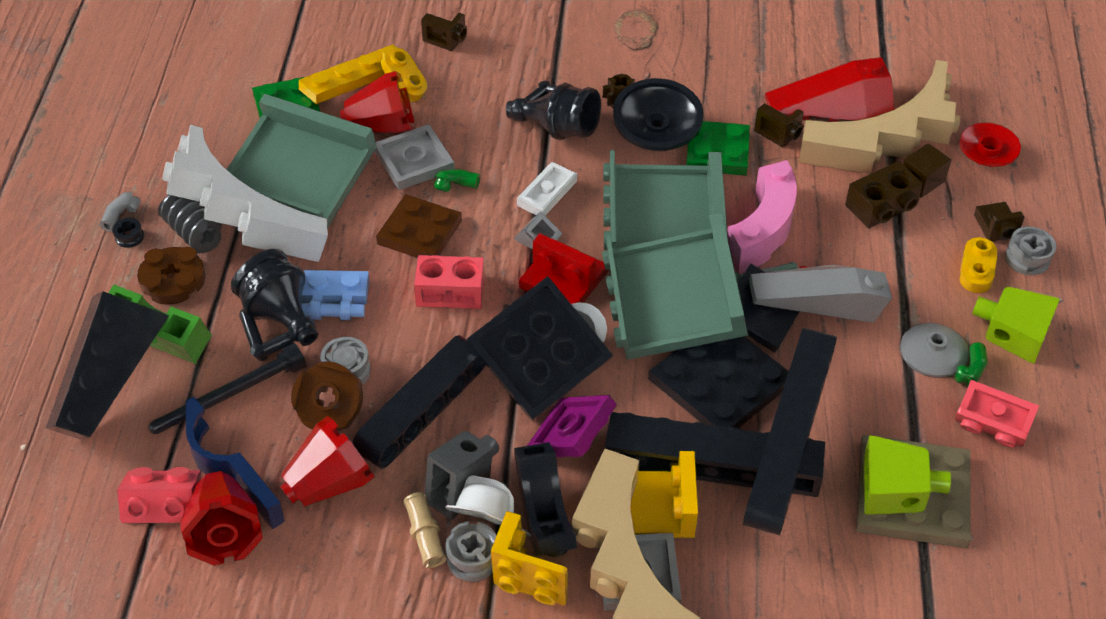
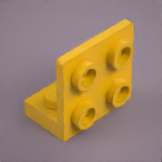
[630,451,698,538]
[491,511,568,605]

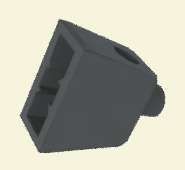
[425,431,499,521]

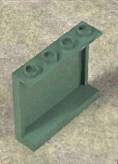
[227,94,377,229]
[603,150,728,250]
[602,212,748,360]

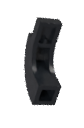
[514,442,577,557]

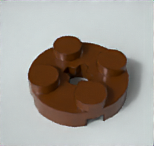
[137,246,205,304]
[291,361,363,430]

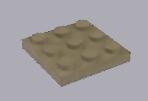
[856,435,971,548]

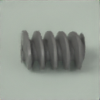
[158,194,222,253]

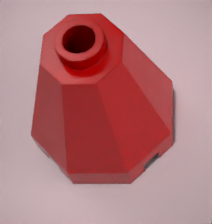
[340,71,415,135]
[280,416,375,506]
[180,471,263,566]

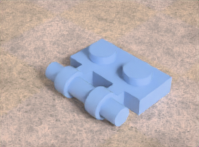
[301,270,370,320]

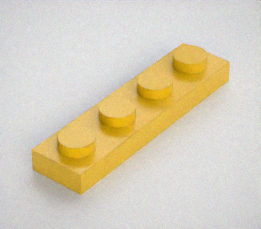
[299,44,396,104]

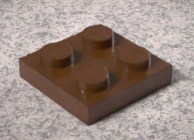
[376,194,462,258]

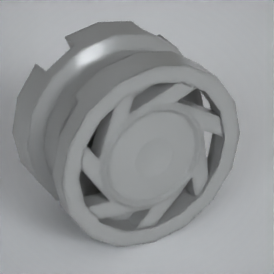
[1005,226,1057,276]
[320,337,371,385]
[446,521,496,582]

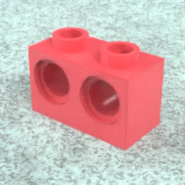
[414,255,484,309]

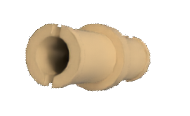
[403,492,447,568]

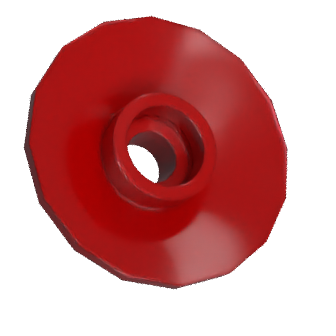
[959,123,1021,167]

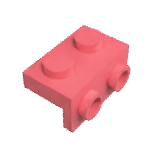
[955,380,1039,448]
[117,467,201,523]

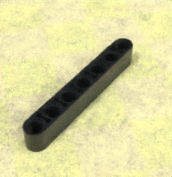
[743,328,837,536]

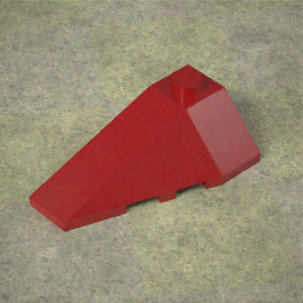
[765,57,895,122]

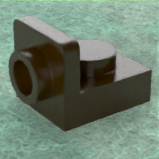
[421,13,468,51]
[754,103,804,148]
[974,202,1025,241]

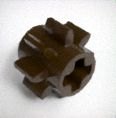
[602,74,635,108]

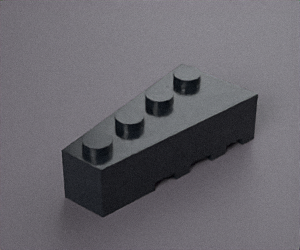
[46,291,169,439]

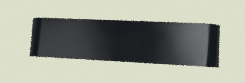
[352,335,486,469]

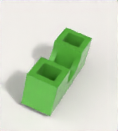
[109,285,212,364]

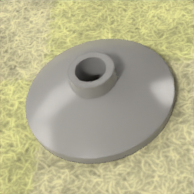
[900,323,969,378]

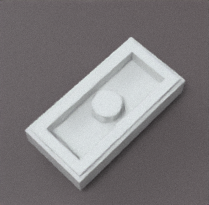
[517,162,577,215]

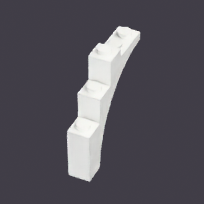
[162,125,328,262]

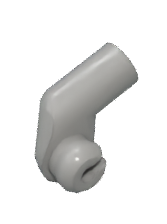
[100,192,141,232]

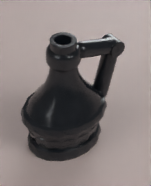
[506,81,601,141]
[231,248,319,361]

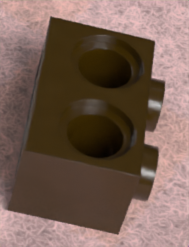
[845,161,923,229]

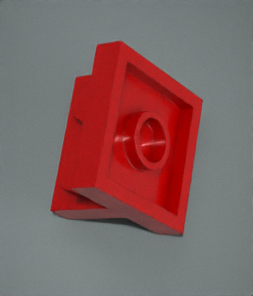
[519,233,608,304]

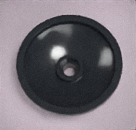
[613,78,704,151]

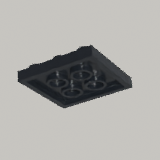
[467,276,613,421]
[648,336,789,428]

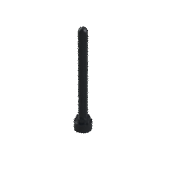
[148,343,307,434]

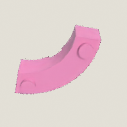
[727,160,797,274]

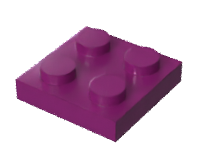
[527,395,617,457]

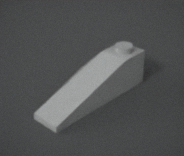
[748,264,892,323]

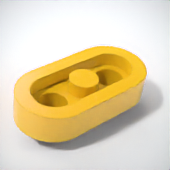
[381,47,427,102]
[959,237,998,293]

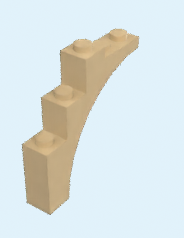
[799,60,960,174]
[572,449,701,619]

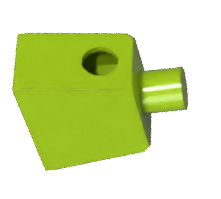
[972,287,1060,364]
[864,435,951,515]

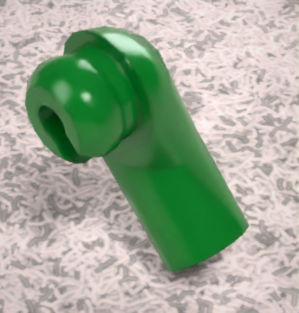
[434,169,481,192]
[955,342,988,386]

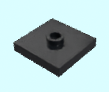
[737,263,800,353]

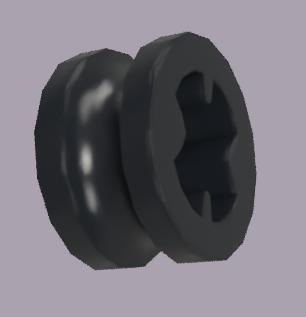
[112,217,144,248]

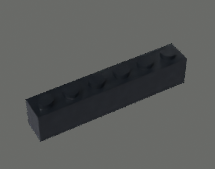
[605,412,826,497]

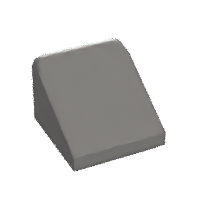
[514,211,563,249]

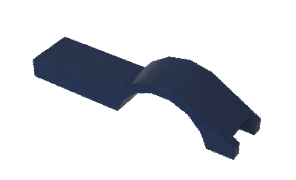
[186,396,285,529]

